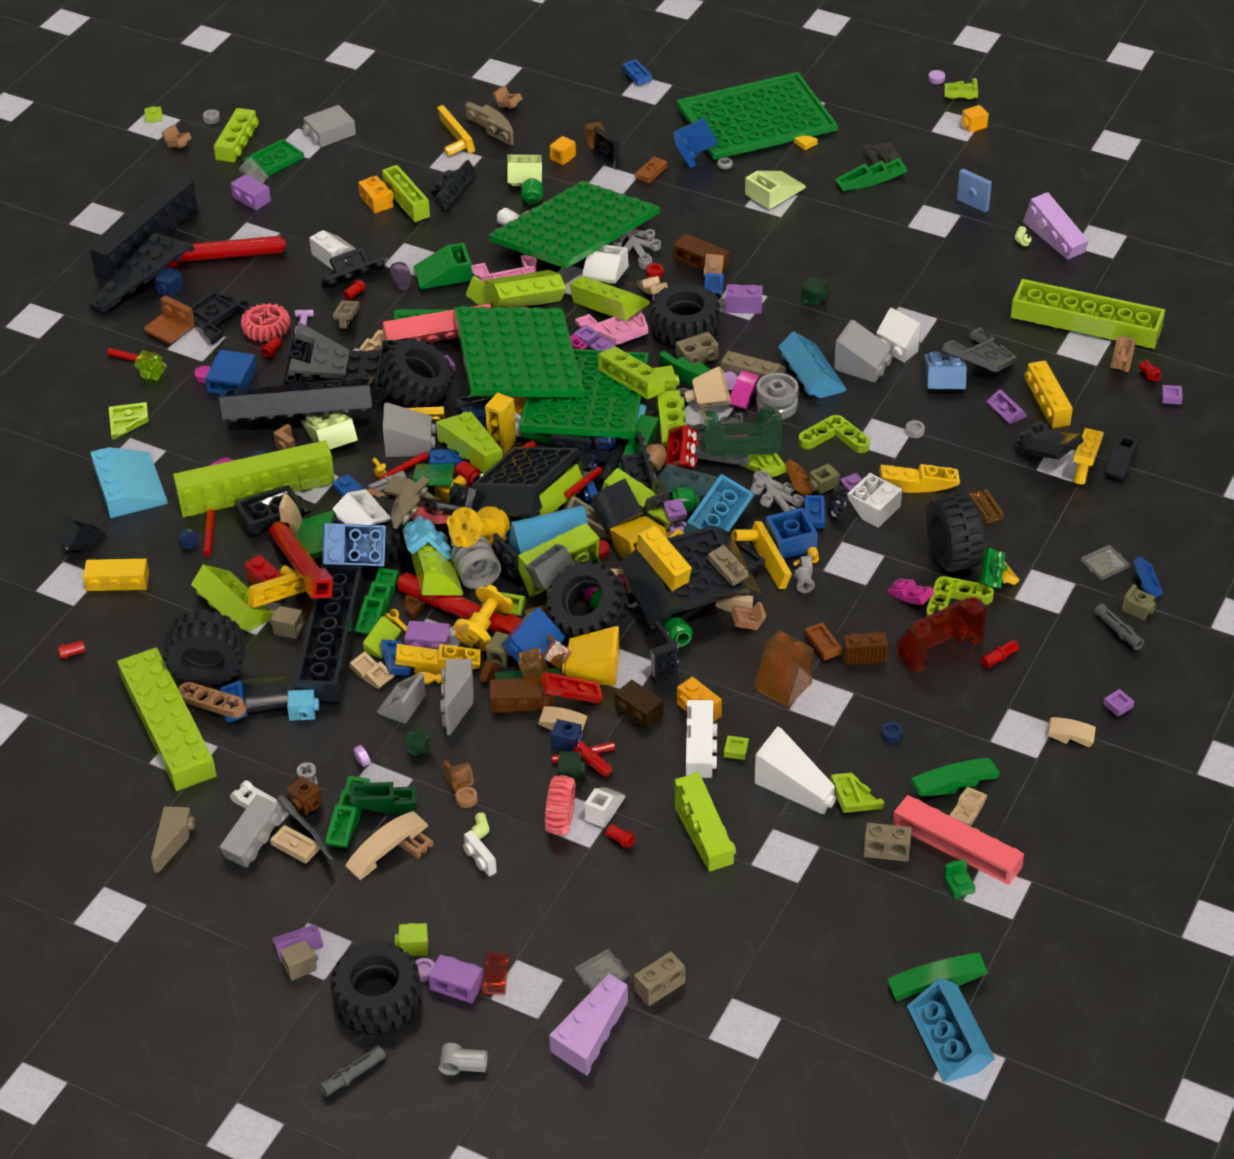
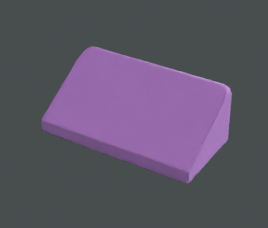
[986,389,1027,424]
[272,924,323,961]

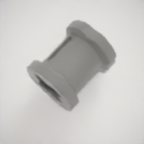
[297,762,318,785]

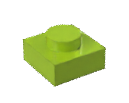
[145,106,163,123]
[724,736,749,760]

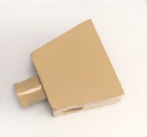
[685,367,732,408]

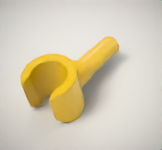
[372,458,386,477]
[793,547,819,567]
[384,609,407,632]

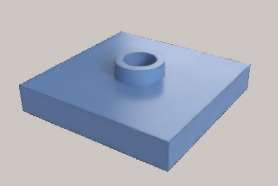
[957,169,992,213]

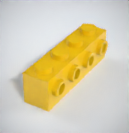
[1025,360,1073,429]

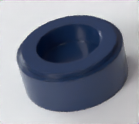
[178,529,199,550]
[881,722,903,743]

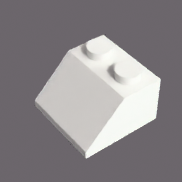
[309,230,355,270]
[876,308,921,362]
[333,489,391,525]

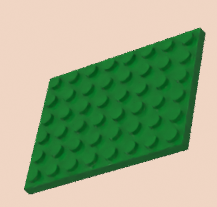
[677,72,838,160]
[488,181,660,269]
[454,306,584,397]
[519,349,649,439]

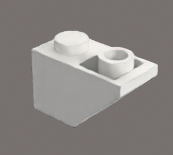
[585,787,625,828]

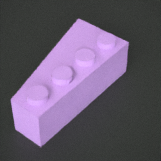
[1023,192,1089,260]
[549,973,628,1076]

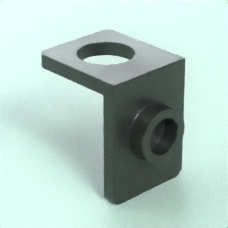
[643,476,670,512]

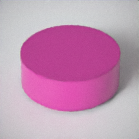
[195,366,211,383]

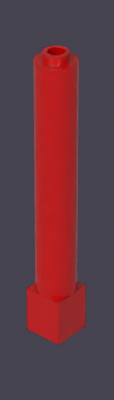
[167,235,286,267]
[270,521,333,599]
[397,573,522,635]

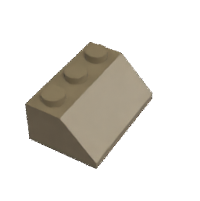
[721,351,786,388]

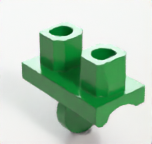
[978,548,1008,589]

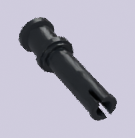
[594,444,625,491]

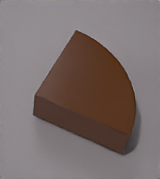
[404,595,425,619]
[479,660,501,682]

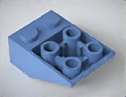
[925,352,967,389]
[321,523,386,566]

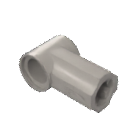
[439,1043,488,1075]

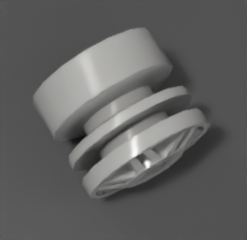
[450,536,501,589]

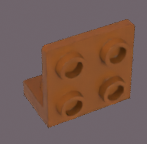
[144,295,195,344]

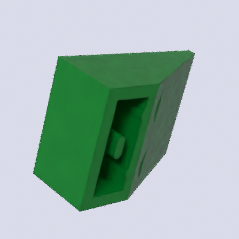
[413,243,472,289]

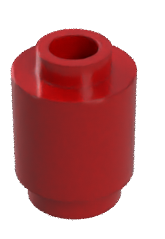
[454,461,481,487]

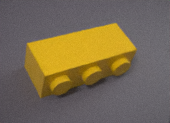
[485,393,517,455]
[636,525,692,591]
[83,559,149,591]

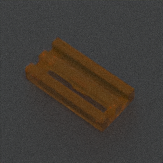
[969,489,1004,524]

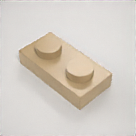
[270,825,320,864]

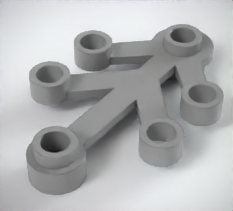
[611,228,661,269]
[750,471,804,512]

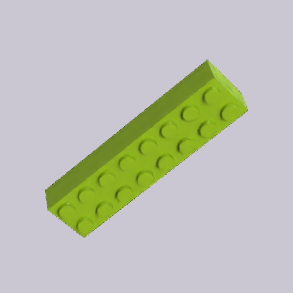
[1011,279,1165,349]
[173,440,335,518]
[117,647,217,791]

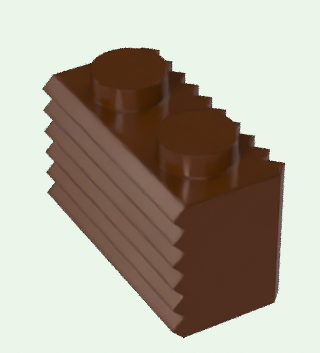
[843,632,888,666]

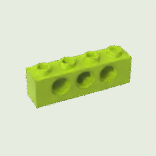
[214,108,258,162]
[382,165,430,222]
[598,346,665,399]
[657,390,687,450]

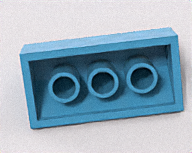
[779,331,846,398]
[683,474,755,533]
[509,505,589,555]
[907,978,995,1082]

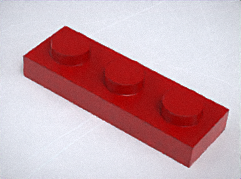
[540,672,603,704]

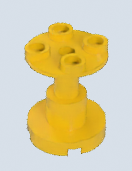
[447,506,510,548]
[452,584,514,651]

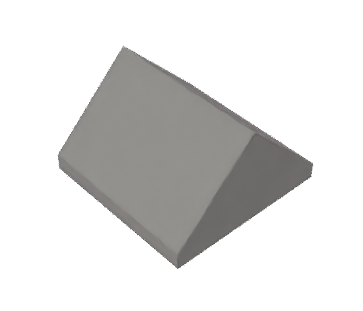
[377,672,426,724]

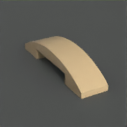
[345,811,428,880]

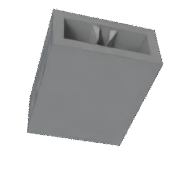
[303,105,356,147]

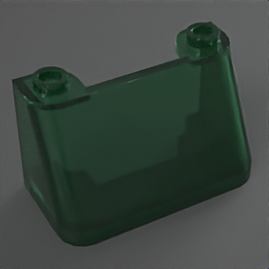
[699,406,782,457]

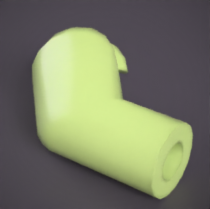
[1014,226,1031,246]
[470,813,489,839]

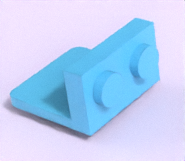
[402,515,452,560]

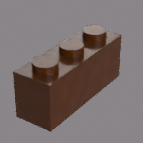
[673,234,729,271]
[490,677,555,713]

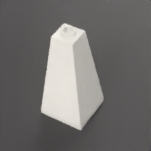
[755,727,836,814]

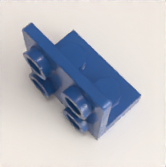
[673,118,718,168]

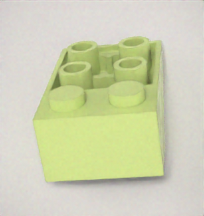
[745,171,806,209]
[301,410,358,449]

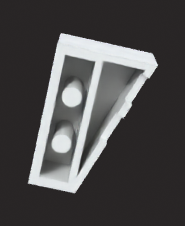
[686,700,717,778]

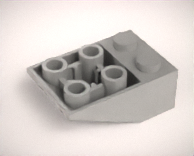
[441,659,474,735]

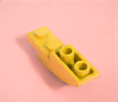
[879,464,960,493]
[395,644,480,674]

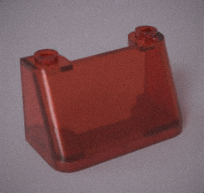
[896,597,987,673]

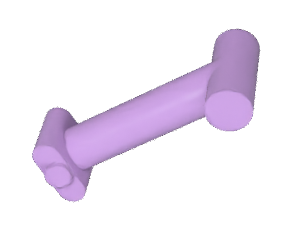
[295,310,314,334]

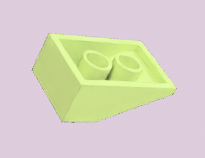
[507,154,542,186]

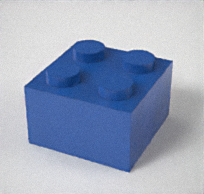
[765,508,818,559]

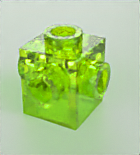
[133,350,167,381]

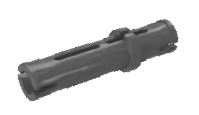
[1094,603,1144,650]
[319,1045,386,1097]

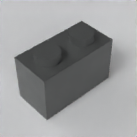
[525,544,575,590]

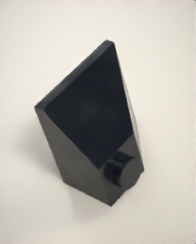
[593,126,620,170]

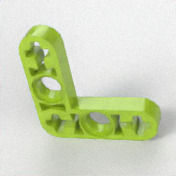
[798,415,870,453]
[926,576,994,624]

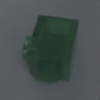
[801,276,829,307]
[557,751,586,786]

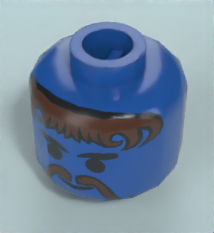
[587,436,616,451]

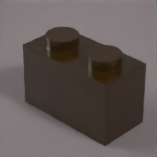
[615,679,663,728]

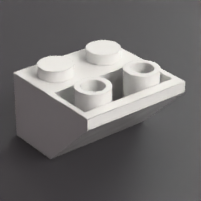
[582,245,629,284]
[847,473,902,528]

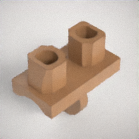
[1110,335,1136,372]

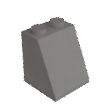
[834,320,892,382]
[383,403,436,457]

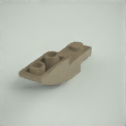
[465,102,514,145]
[391,476,430,529]

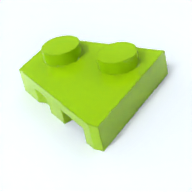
[944,78,978,99]
[109,402,149,440]
[741,445,787,478]
[830,773,884,813]

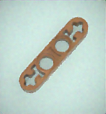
[178,682,247,718]

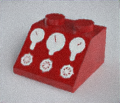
[665,425,698,472]

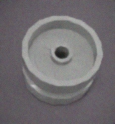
[756,373,798,420]

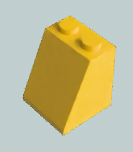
[610,516,667,559]
[562,627,620,686]

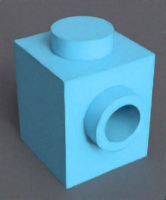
[287,690,319,721]

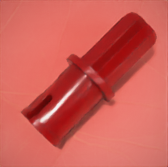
[980,640,1019,669]
[574,741,613,777]

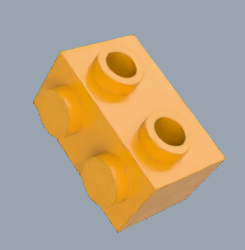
[358,176,394,213]
[677,676,722,722]

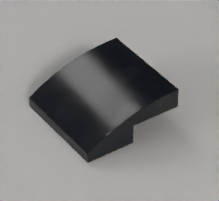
[590,478,643,533]
[243,673,288,712]

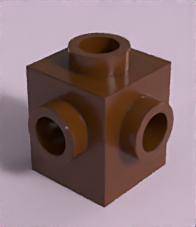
[286,776,322,816]

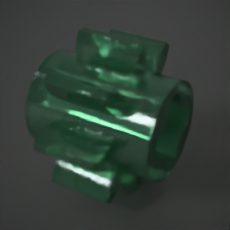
[404,729,431,756]

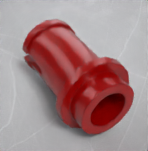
[343,280,366,301]
[261,336,282,358]
[1139,360,1161,381]
[57,640,85,660]
[606,824,635,848]

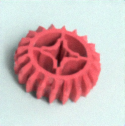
[241,302,290,343]
[545,775,576,835]

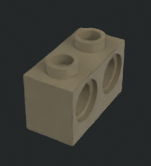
[676,332,719,365]
[864,823,912,862]
[634,951,685,1007]

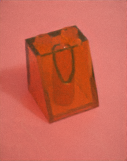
[754,630,814,708]

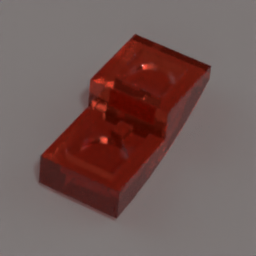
[482,952,510,995]

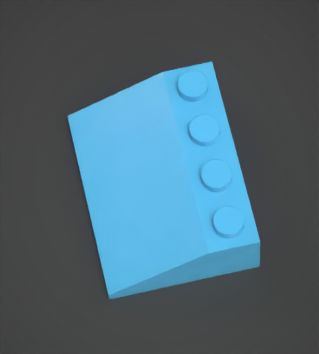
[90,447,168,518]

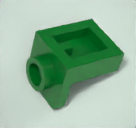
[943,859,976,899]

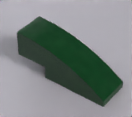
[349,782,417,814]

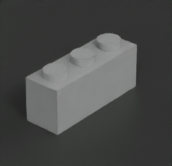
[220,794,283,868]

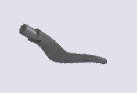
[277,795,333,860]

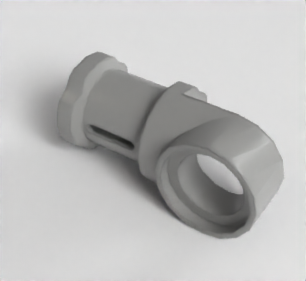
[794,556,815,593]

